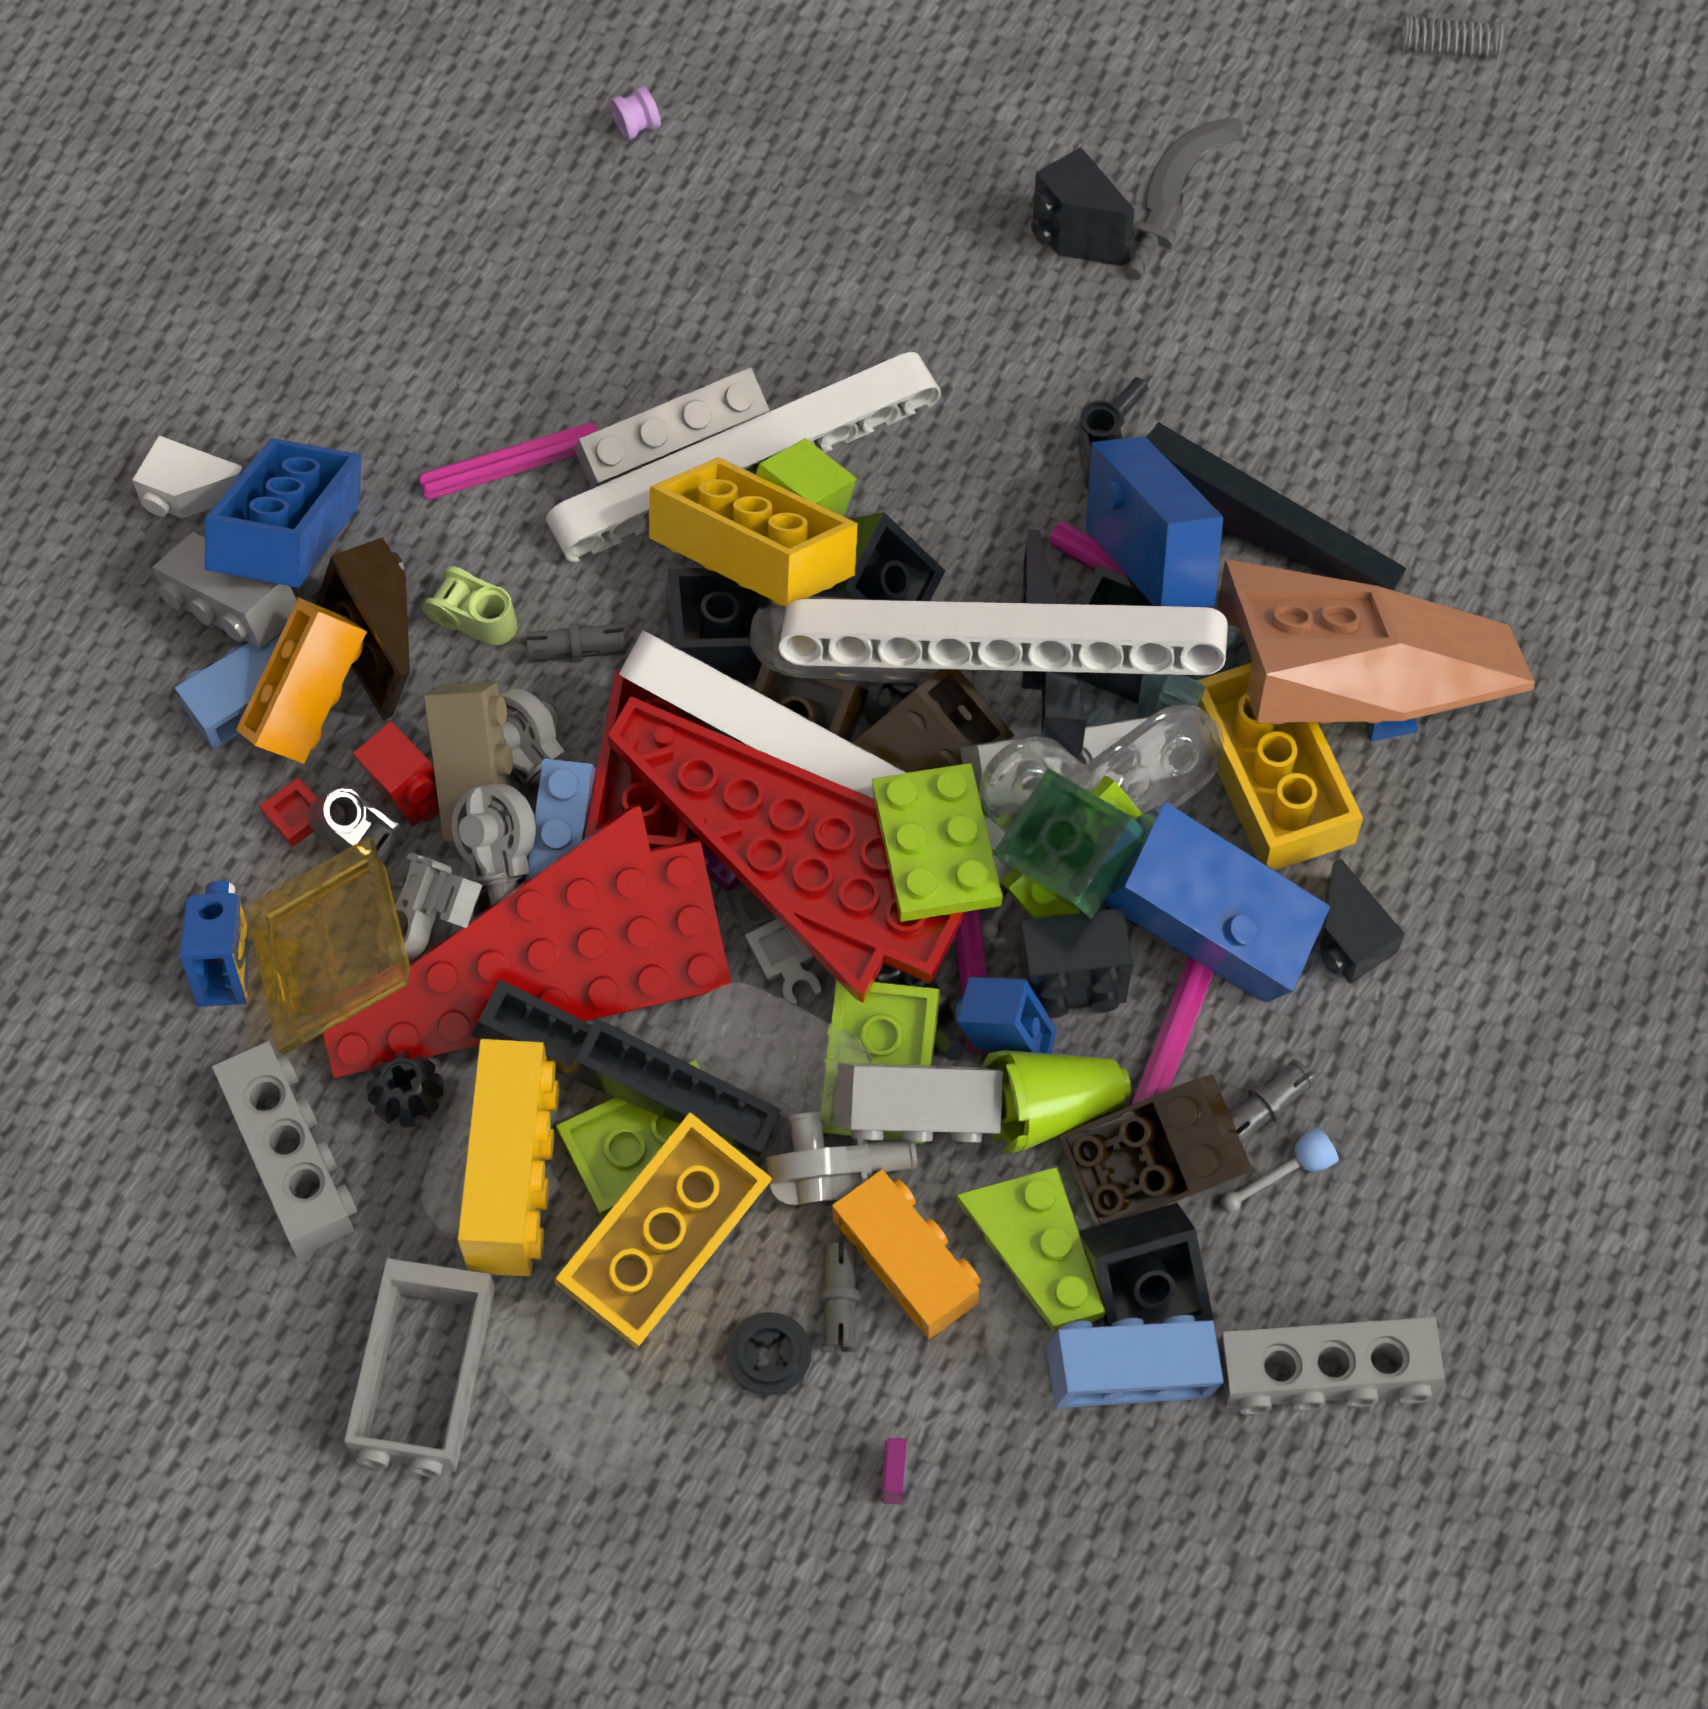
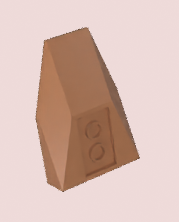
[1217,559,1535,724]

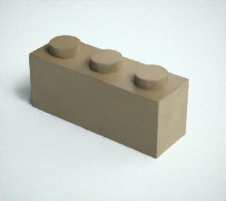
[424,681,513,841]

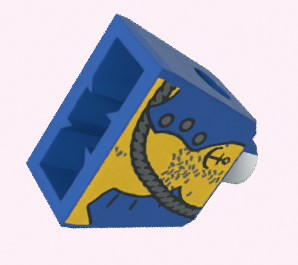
[180,881,249,1007]

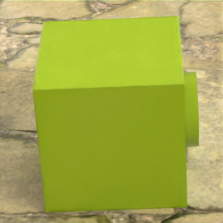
[756,438,858,517]

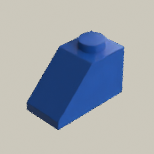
[956,977,1057,1054]

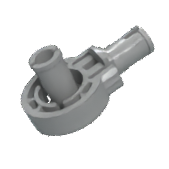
[499,689,566,788]
[452,783,536,905]
[766,1112,917,1205]

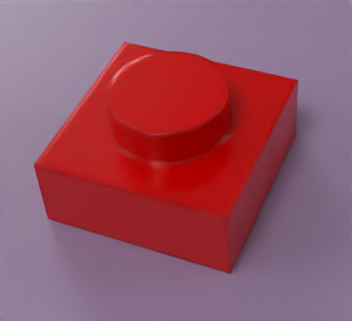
[259,777,317,848]

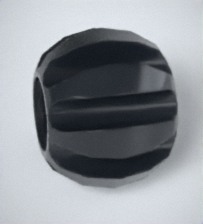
[367,1050,444,1128]

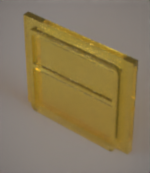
[247,837,410,1055]

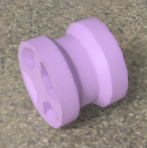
[609,85,661,141]

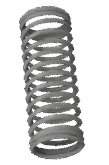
[1401,15,1503,58]

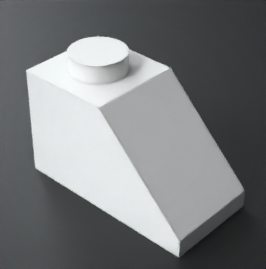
[132,436,244,518]

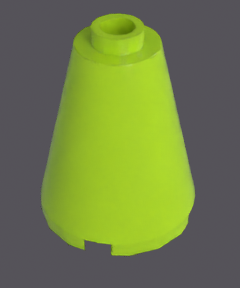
[983,1050,1131,1154]

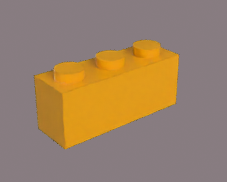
[236,598,367,764]
[832,1169,981,1340]

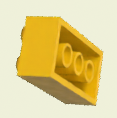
[649,457,858,607]
[1189,662,1363,871]
[458,1039,559,1277]
[554,1113,773,1349]

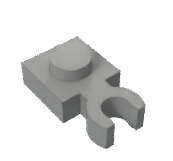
[745,919,821,1009]

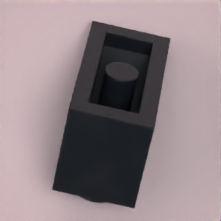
[1320,859,1404,983]

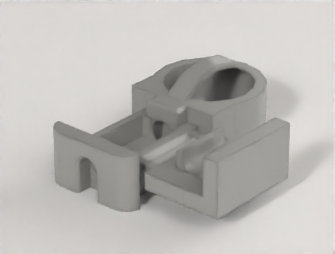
[378,853,482,961]

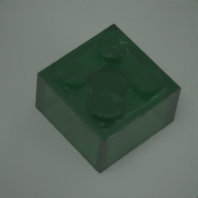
[992,768,1147,919]

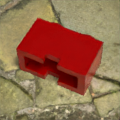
[353,721,439,827]

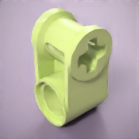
[422,566,518,645]

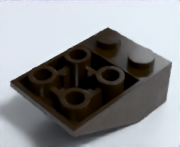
[852,669,1014,773]
[1059,1075,1253,1226]

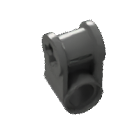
[308,788,408,878]

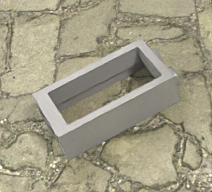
[344,1258,495,1477]

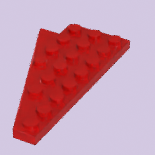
[608,696,995,1003]
[322,804,732,1078]

